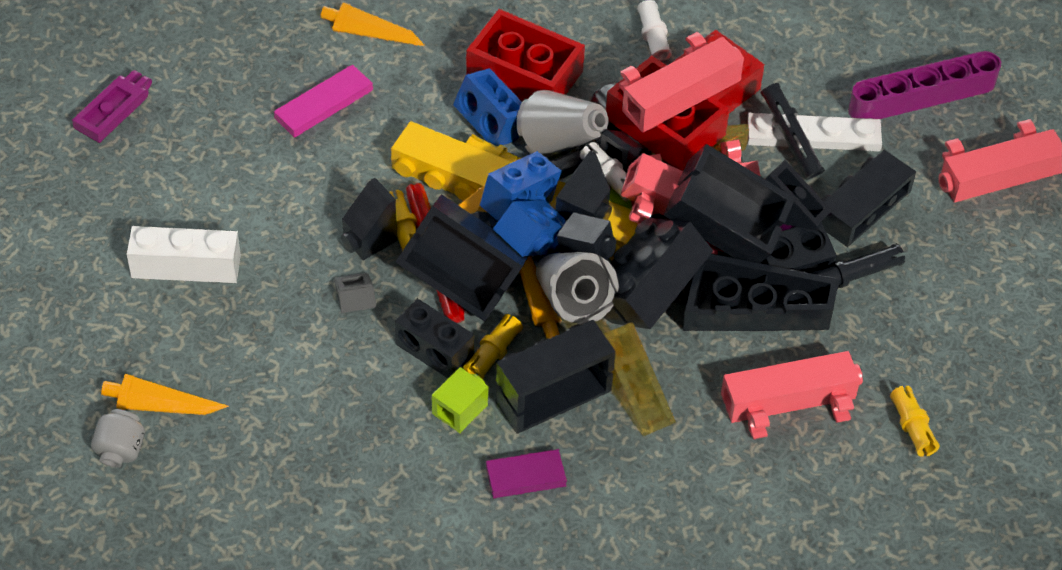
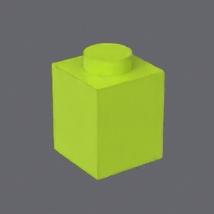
[432,367,488,433]

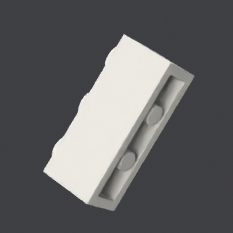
[127,226,241,283]

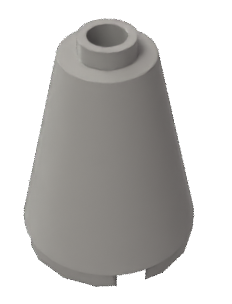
[517,90,608,157]
[536,252,619,325]

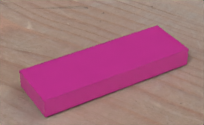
[274,64,373,138]

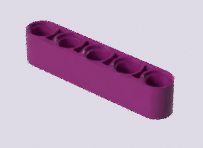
[848,51,1002,119]

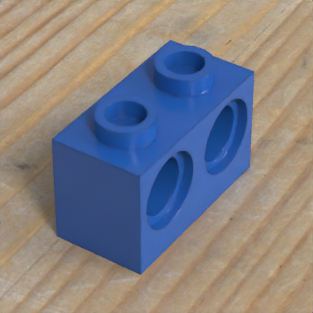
[453,68,522,147]
[480,151,561,221]
[493,200,567,257]

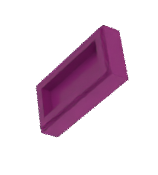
[486,449,567,499]

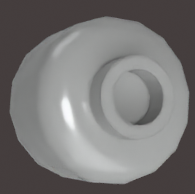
[91,409,145,468]

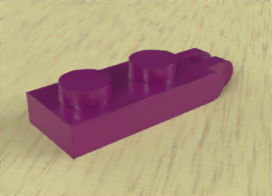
[72,70,152,143]

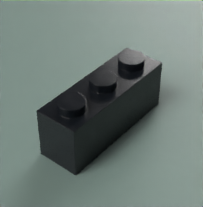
[822,149,916,248]

